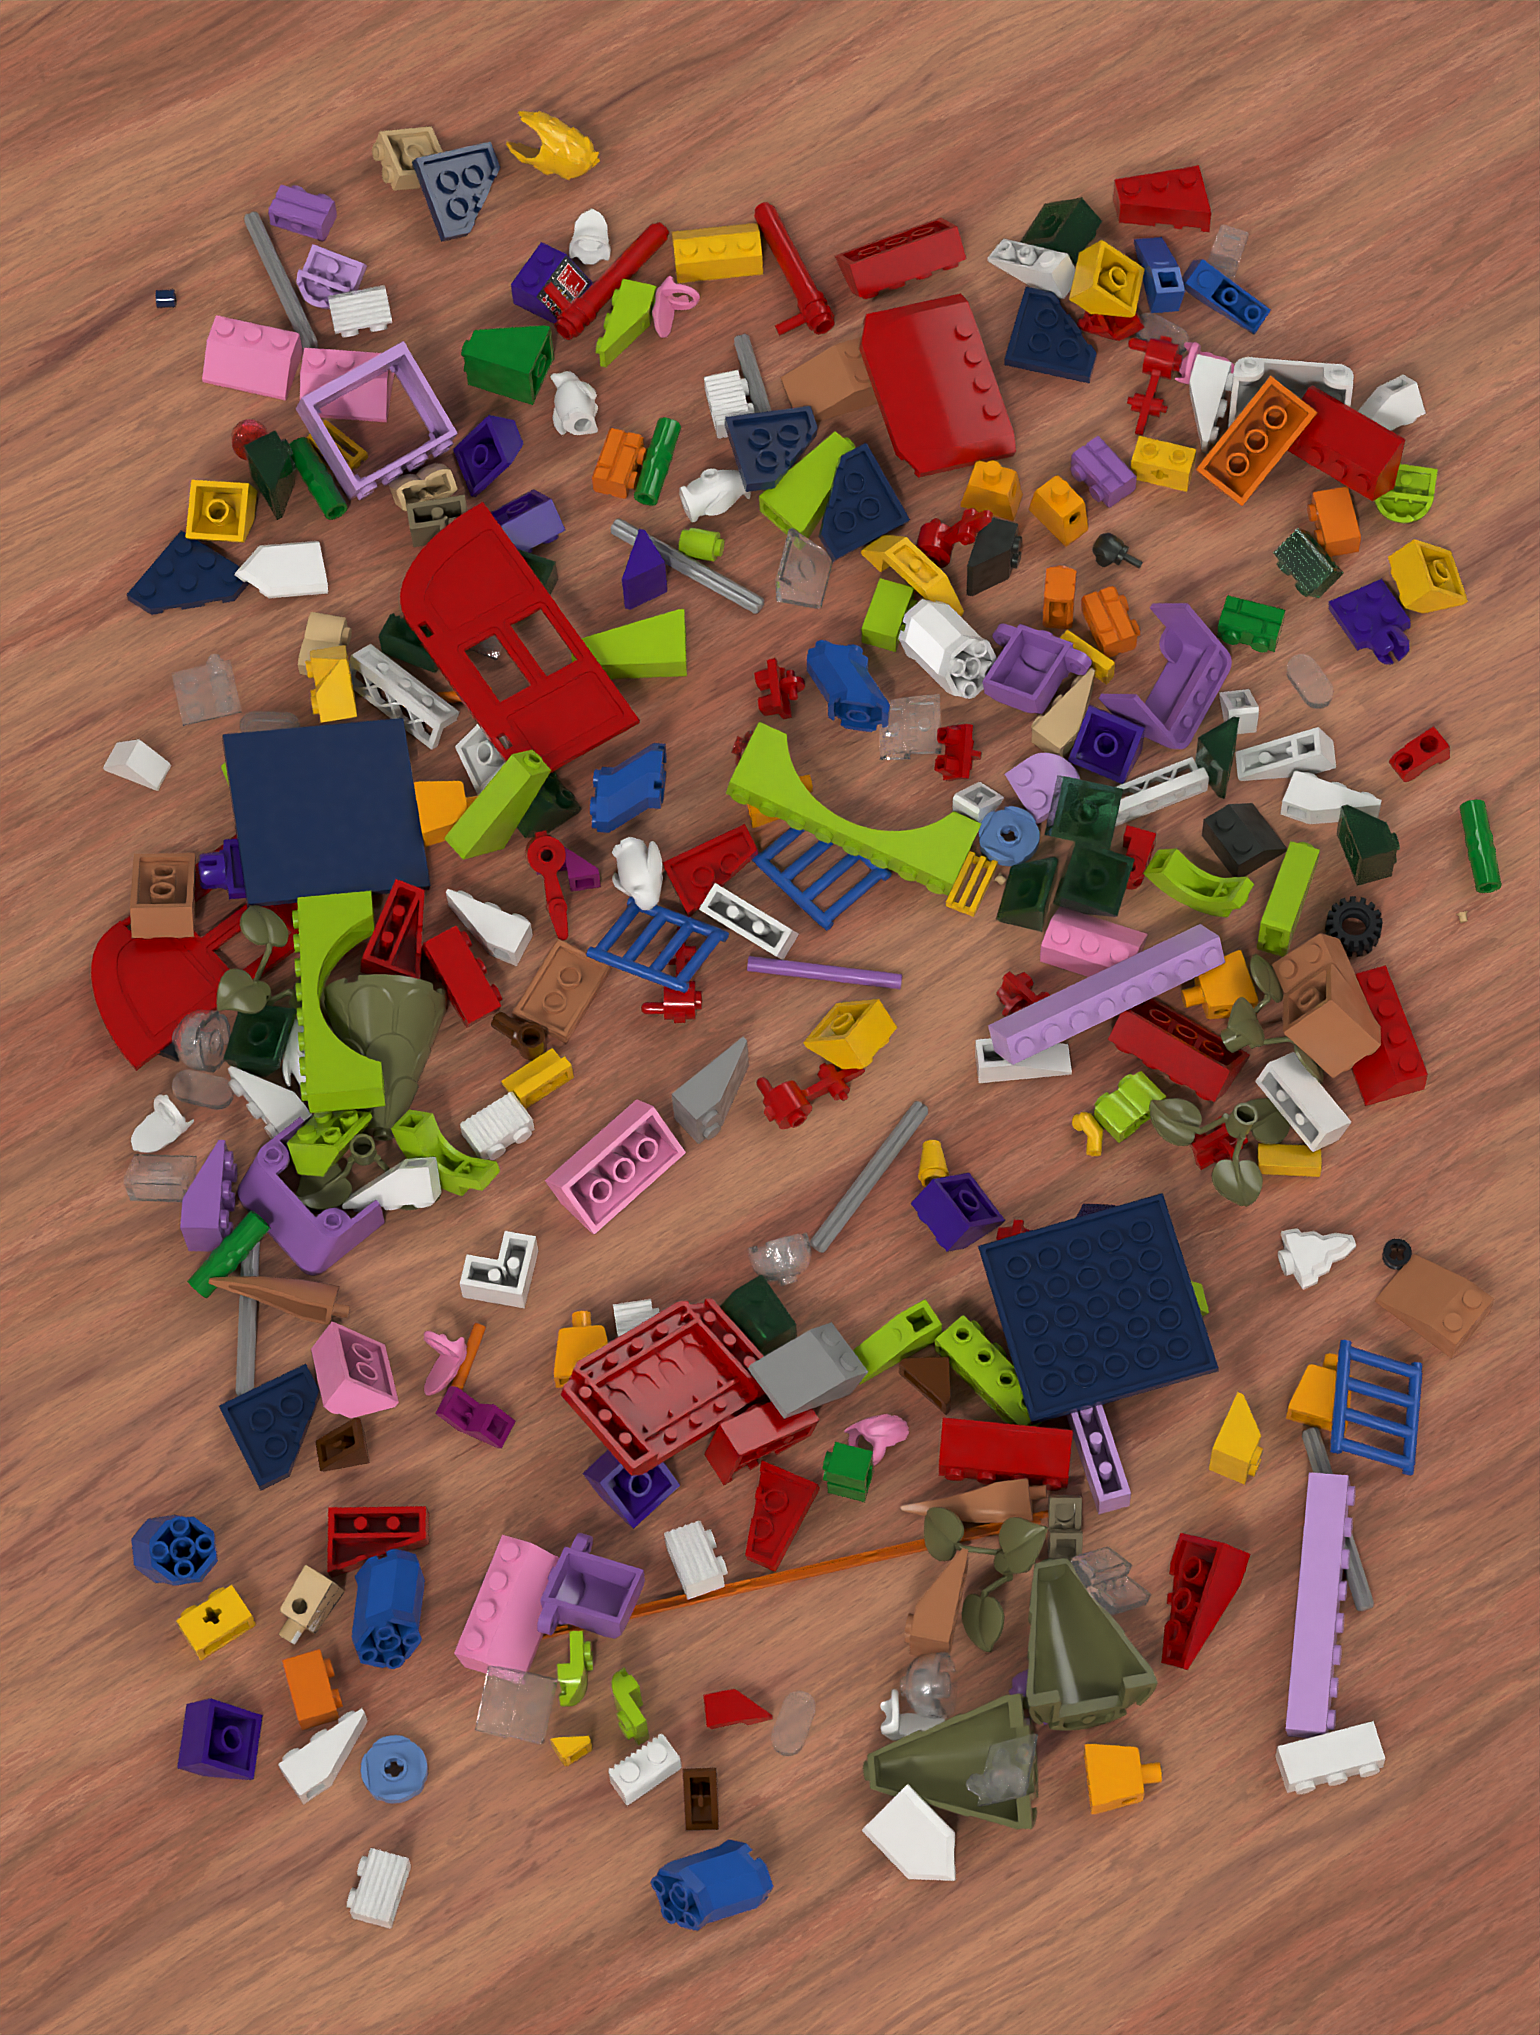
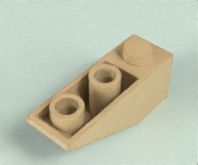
[1031,668,1095,758]

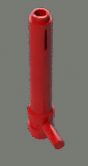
[754,202,835,336]
[543,222,669,340]

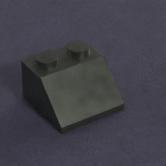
[966,517,1022,596]
[1202,803,1287,877]

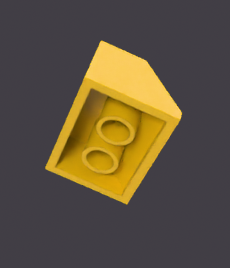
[671,223,763,283]

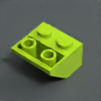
[287,1109,373,1177]

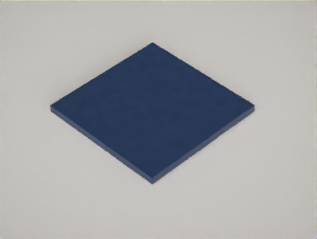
[222,718,431,908]
[978,1193,1219,1425]

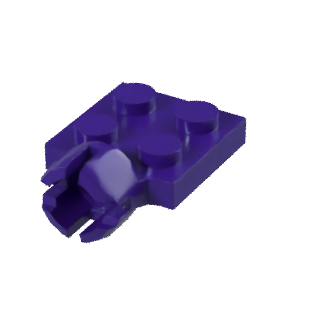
[1328,579,1411,665]
[198,839,246,899]

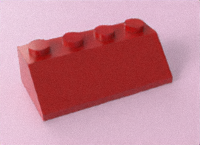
[835,218,966,299]
[1287,385,1406,501]
[1351,965,1428,1106]
[1108,998,1250,1102]
[938,1417,1073,1491]

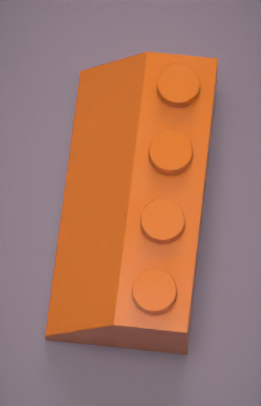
[1196,376,1317,507]

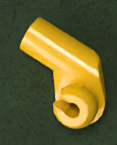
[1072,1112,1103,1157]

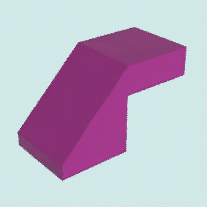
[536,847,601,892]
[435,1386,516,1449]

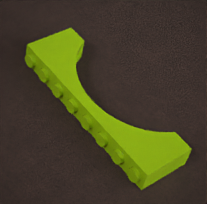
[726,722,981,896]
[292,891,386,1113]

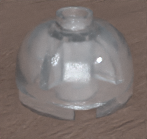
[172,1009,230,1072]
[747,1232,812,1287]
[900,1652,957,1719]

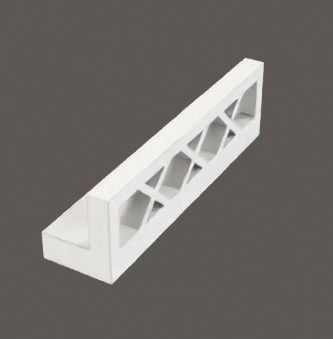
[349,644,459,750]
[1081,757,1209,834]

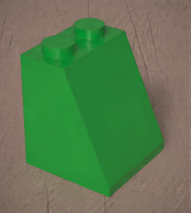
[461,325,554,405]

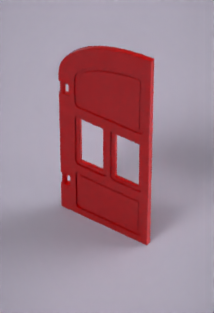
[400,502,640,773]
[91,835,299,1071]

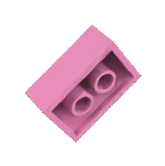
[202,315,303,400]
[300,348,394,422]
[1040,906,1148,977]
[311,1322,399,1418]

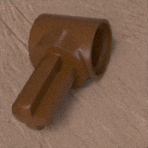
[491,1012,547,1061]

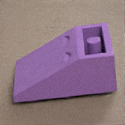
[180,1140,237,1252]

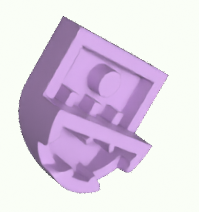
[297,244,367,309]
[1005,753,1081,825]

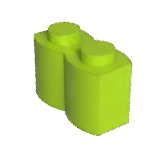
[1094,1071,1166,1143]

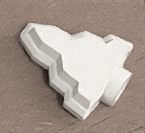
[1278,1228,1356,1290]

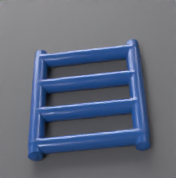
[752,827,892,931]
[586,897,729,993]
[1330,1340,1423,1476]

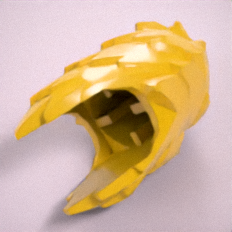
[506,111,600,180]

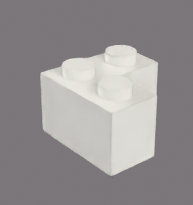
[460,1231,538,1309]

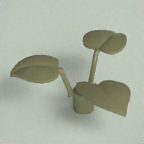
[217,905,331,1023]
[1221,954,1324,1084]
[1149,1098,1290,1207]
[295,1109,441,1211]
[924,1507,1048,1652]

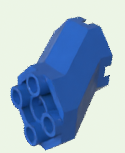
[807,640,890,732]
[590,743,667,833]
[131,1515,218,1586]
[351,1549,425,1669]
[651,1839,774,1931]

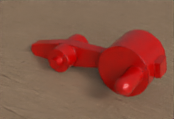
[1127,336,1183,436]
[916,508,993,568]
[525,830,568,941]
[641,926,702,1023]
[756,1063,865,1129]

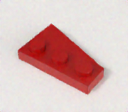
[662,824,759,917]
[745,1460,820,1572]

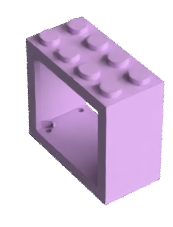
[295,341,458,501]

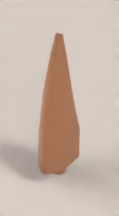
[209,1276,350,1326]
[901,1479,1047,1523]

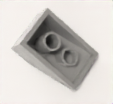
[672,1037,749,1144]
[748,1322,868,1419]

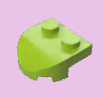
[1374,464,1438,524]
[557,1631,593,1707]
[612,1667,649,1746]

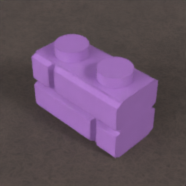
[268,185,337,241]
[1070,436,1137,508]

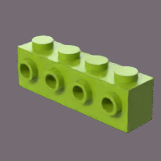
[935,1315,1042,1427]

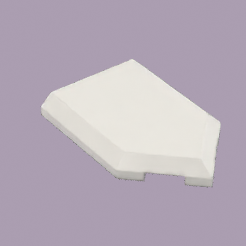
[235,541,328,598]
[862,1784,956,1881]

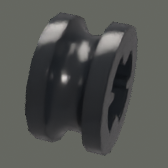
[1382,1239,1412,1270]

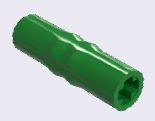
[634,418,681,506]
[287,437,348,520]
[1459,799,1502,893]
[187,1210,271,1298]

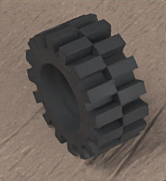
[1325,896,1383,957]

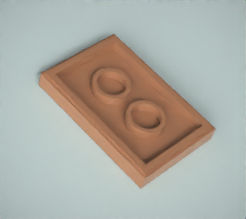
[512,939,612,1044]

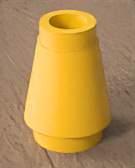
[918,1140,949,1187]

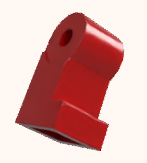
[1389,726,1450,782]
[1117,825,1157,890]

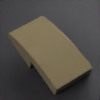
[1048,1495,1083,1565]

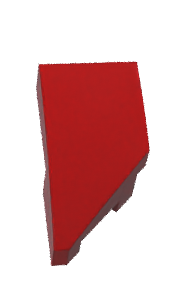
[703,1689,773,1730]

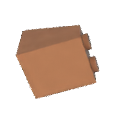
[1283,962,1381,1078]

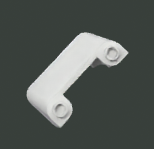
[1228,357,1354,428]

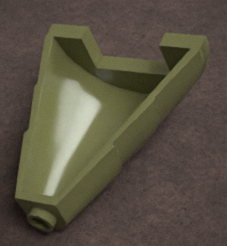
[324,974,447,1141]
[1026,1558,1158,1731]
[863,1693,1039,1829]

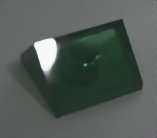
[1195,717,1240,799]
[996,857,1059,932]

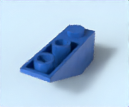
[1133,237,1185,313]
[1182,259,1271,334]

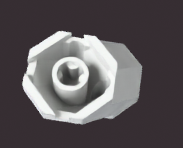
[898,599,997,699]

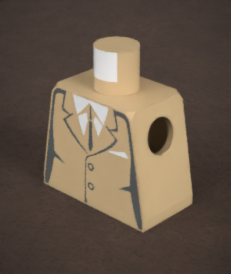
[278,1565,345,1645]

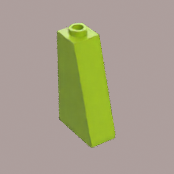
[759,431,856,547]
[571,609,687,679]
[444,750,551,860]
[1257,841,1320,957]

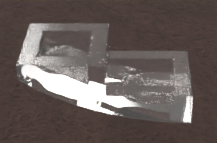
[1207,224,1249,281]

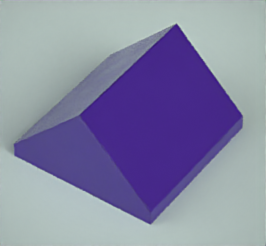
[622,529,668,610]
[1068,705,1146,784]

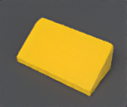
[1257,1143,1322,1177]

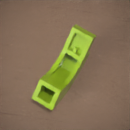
[1143,848,1254,917]
[391,1109,500,1196]

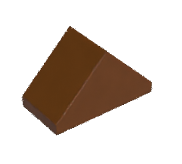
[899,1357,951,1415]
[315,1417,370,1472]
[683,1768,719,1831]

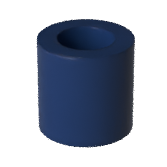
[156,289,176,308]

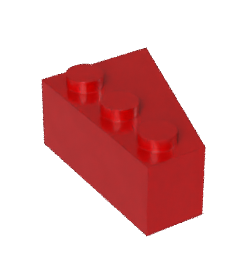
[1113,165,1211,232]
[360,879,425,979]
[421,925,503,1028]
[704,1401,819,1485]
[327,1506,429,1578]

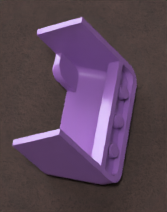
[1099,603,1232,749]
[238,1117,385,1276]

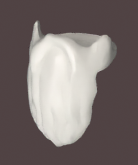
[569,209,611,265]
[131,1094,194,1153]
[880,1689,945,1741]

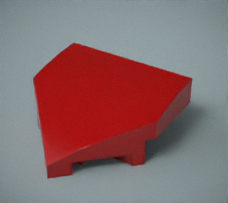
[1077,310,1145,341]

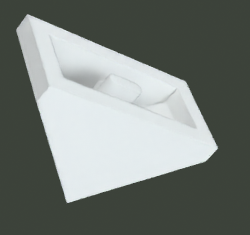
[1219,689,1259,736]
[103,739,171,791]
[952,782,1004,834]

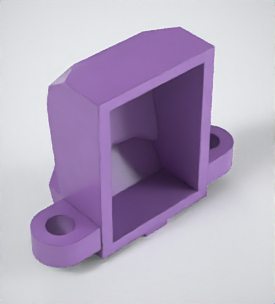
[982,623,1092,714]
[537,1533,645,1638]

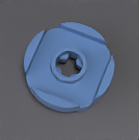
[979,806,1040,868]
[361,1735,428,1803]

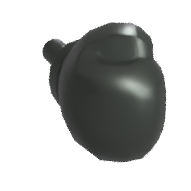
[1092,533,1143,569]

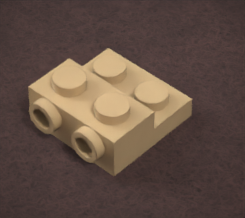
[372,127,443,191]

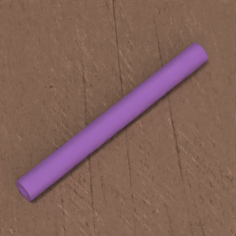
[747,956,902,989]

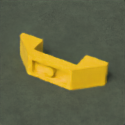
[861,535,964,617]

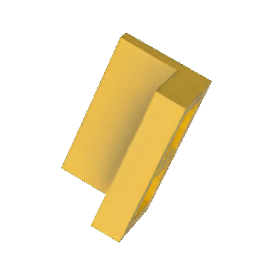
[501,1048,574,1109]

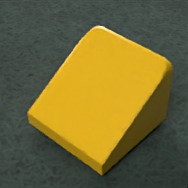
[550,1736,593,1767]

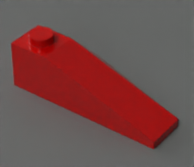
[1161,1533,1251,1670]

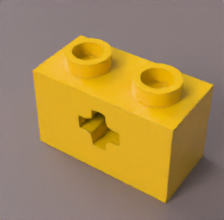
[1131,436,1196,492]
[176,1585,256,1661]

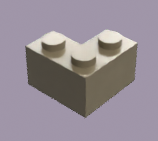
[406,495,467,547]

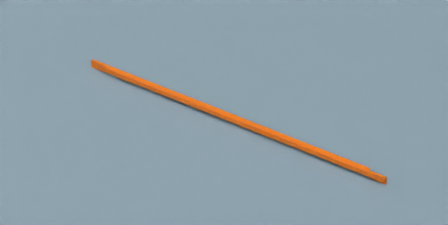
[543,1510,1048,1639]

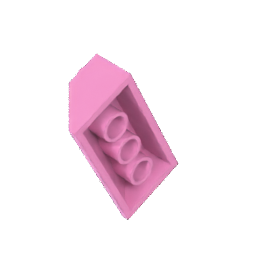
[545,1099,686,1234]
[454,1535,559,1684]

